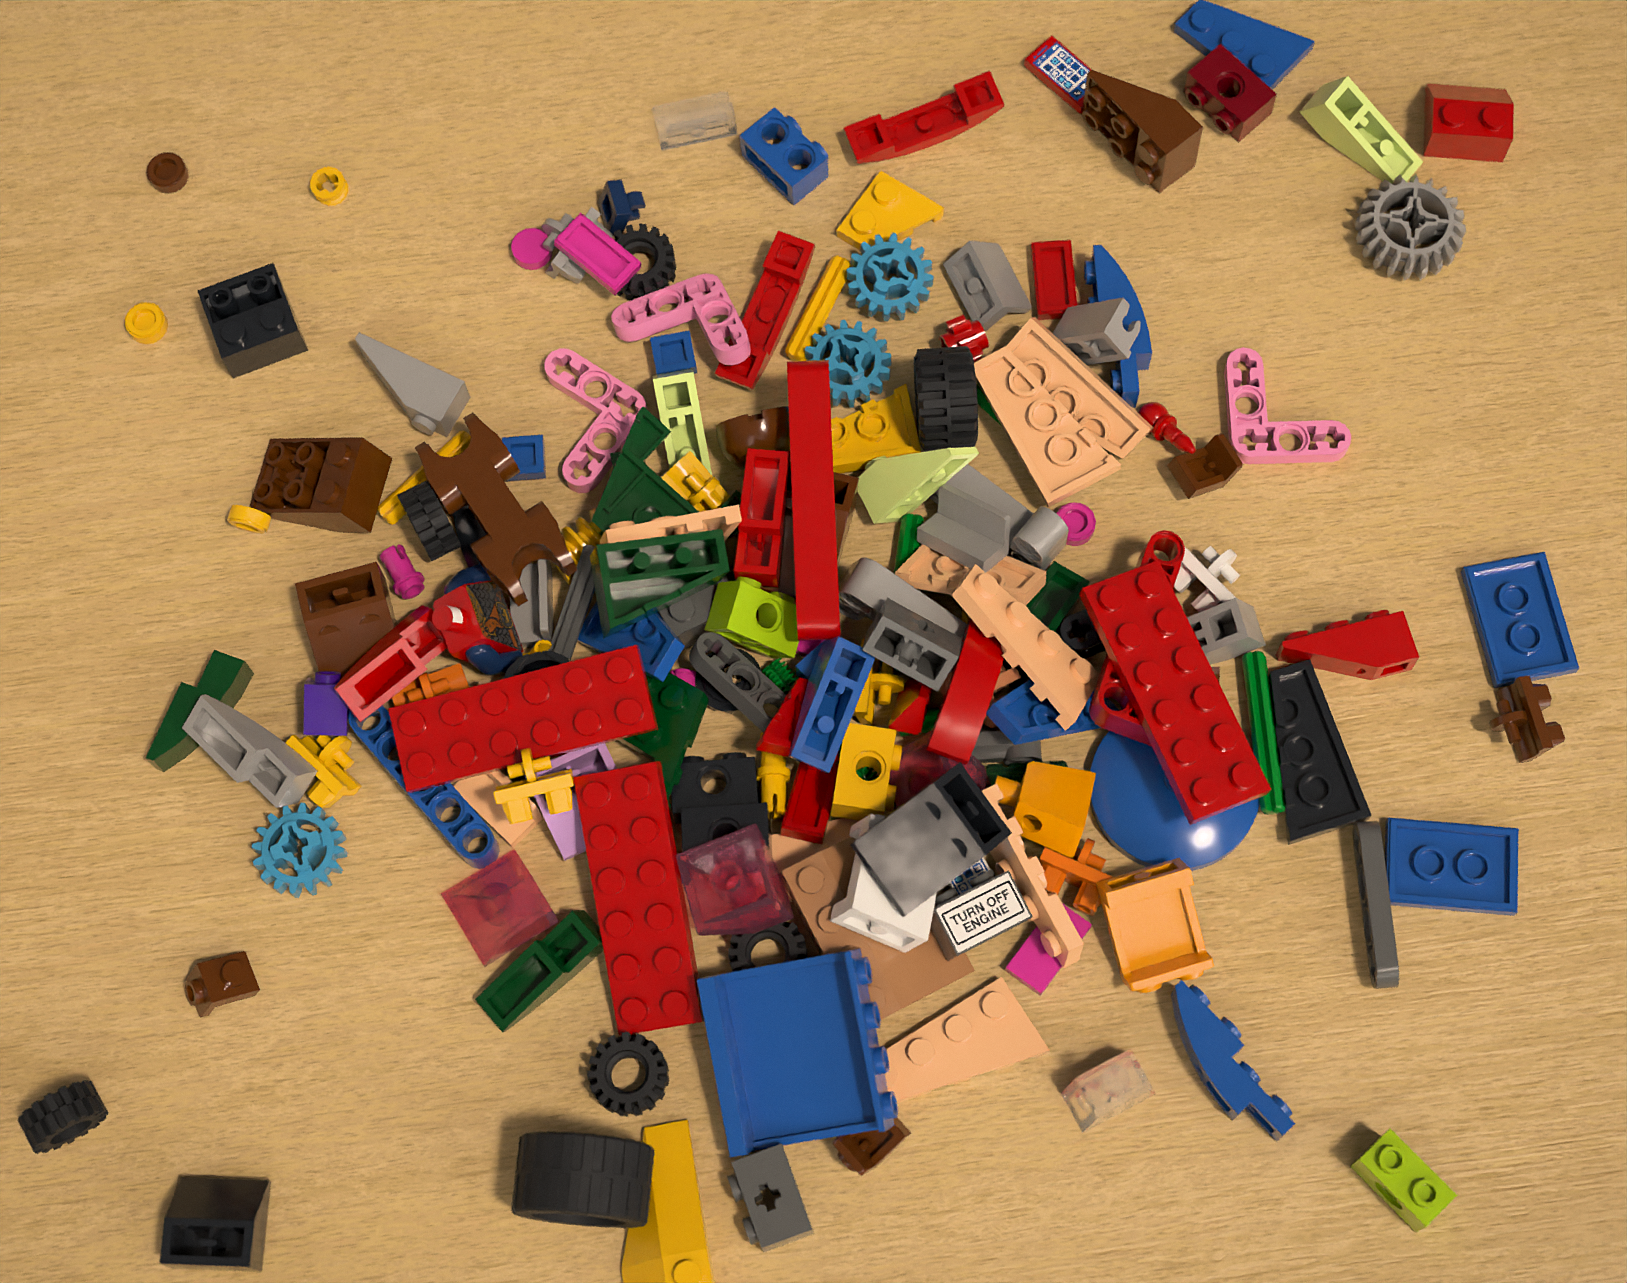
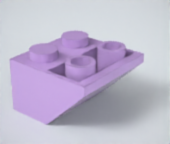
[524,744,617,861]

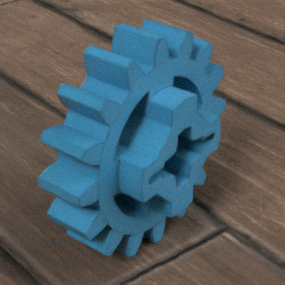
[846,233,934,322]
[805,320,891,408]
[251,803,348,898]

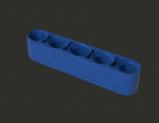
[349,705,500,869]

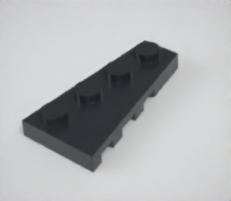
[1269,659,1372,845]

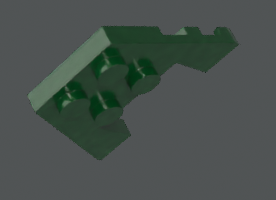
[589,406,742,540]
[558,673,709,808]

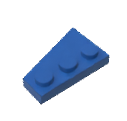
[1174,0,1315,90]
[578,601,685,682]
[986,679,1120,745]

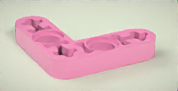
[611,274,751,365]
[1224,347,1351,464]
[544,349,647,493]

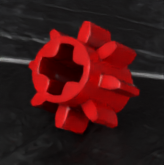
[939,315,989,363]

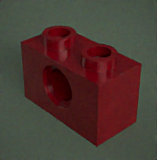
[1183,44,1277,142]

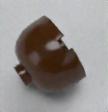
[715,406,790,469]

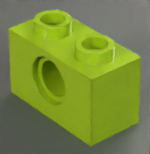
[704,576,799,659]
[1350,1128,1457,1232]

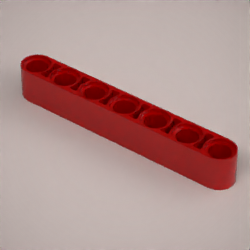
[787,360,841,641]

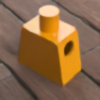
[994,761,1096,858]

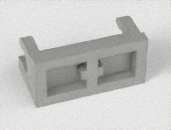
[1053,298,1141,365]

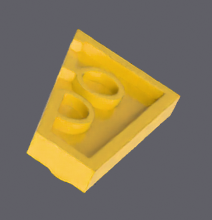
[831,384,921,473]

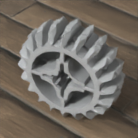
[1355,174,1466,281]

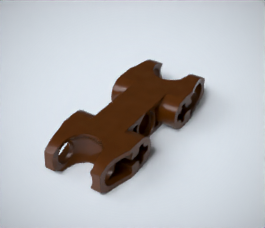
[414,412,578,607]

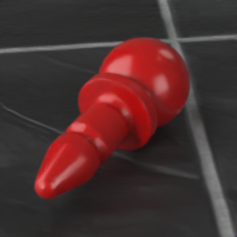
[1138,402,1196,454]

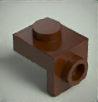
[1167,433,1243,499]
[185,951,260,1018]
[832,1117,911,1176]

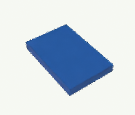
[1461,552,1579,688]
[1385,818,1518,916]

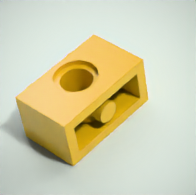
[830,723,902,821]

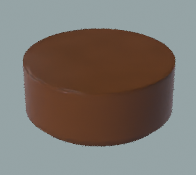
[147,152,189,194]

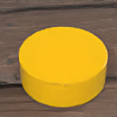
[125,302,168,344]
[227,505,271,534]

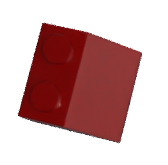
[1423,83,1514,162]

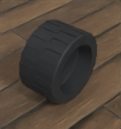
[511,1131,655,1228]

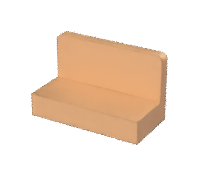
[454,770,543,848]

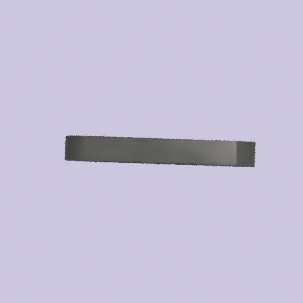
[689,632,798,761]
[1353,821,1399,989]

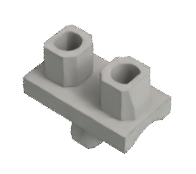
[542,207,613,284]

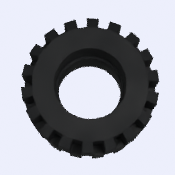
[914,346,978,452]

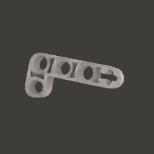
[929,464,1069,570]
[838,557,967,673]

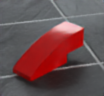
[734,448,790,587]
[334,605,447,722]

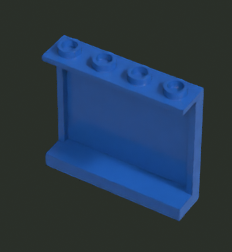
[697,948,898,1157]

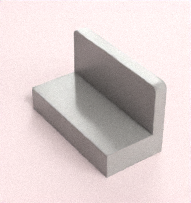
[943,241,1032,331]
[917,483,1011,573]
[510,559,554,648]

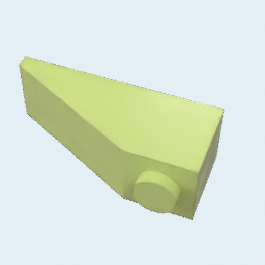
[1300,76,1423,184]
[653,368,712,475]
[858,447,979,524]

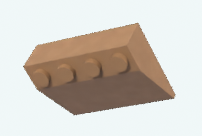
[780,837,975,1020]

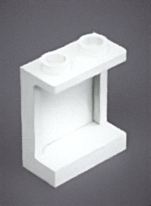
[830,814,937,953]

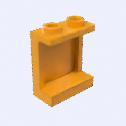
[1096,858,1214,993]

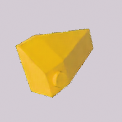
[621,1120,715,1283]

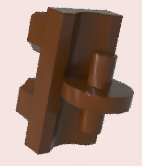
[1489,675,1565,763]

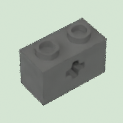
[862,598,962,692]
[727,1144,814,1253]

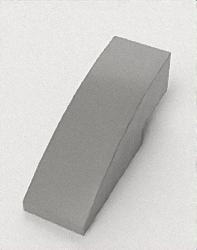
[182,694,317,808]

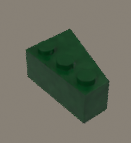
[590,529,729,639]

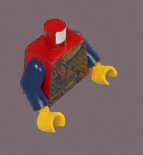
[432,563,552,675]

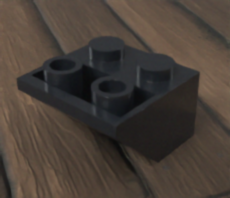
[197,263,309,378]
[159,1177,271,1272]

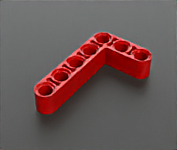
[1089,530,1185,746]

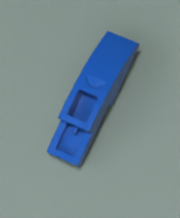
[1084,245,1152,408]
[1171,980,1295,1142]

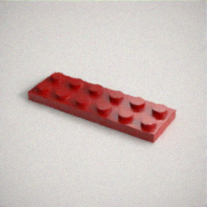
[1079,560,1271,825]
[388,645,659,793]
[573,761,704,1036]

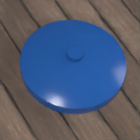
[1090,731,1260,871]

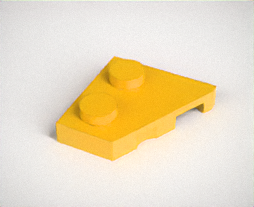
[837,170,944,250]

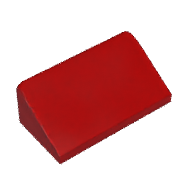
[888,677,933,735]

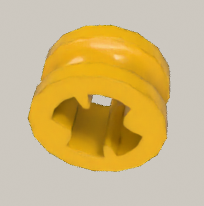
[310,167,349,206]

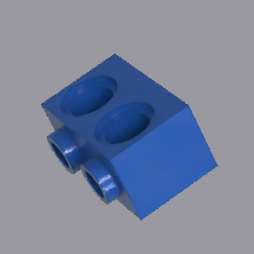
[739,107,829,206]

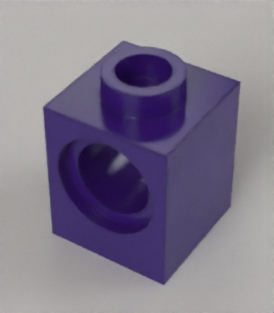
[304,671,350,736]

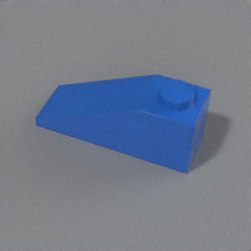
[789,636,875,773]

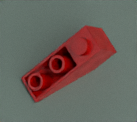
[1276,610,1419,680]

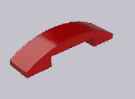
[843,71,1005,164]
[715,230,815,390]
[926,617,1004,765]

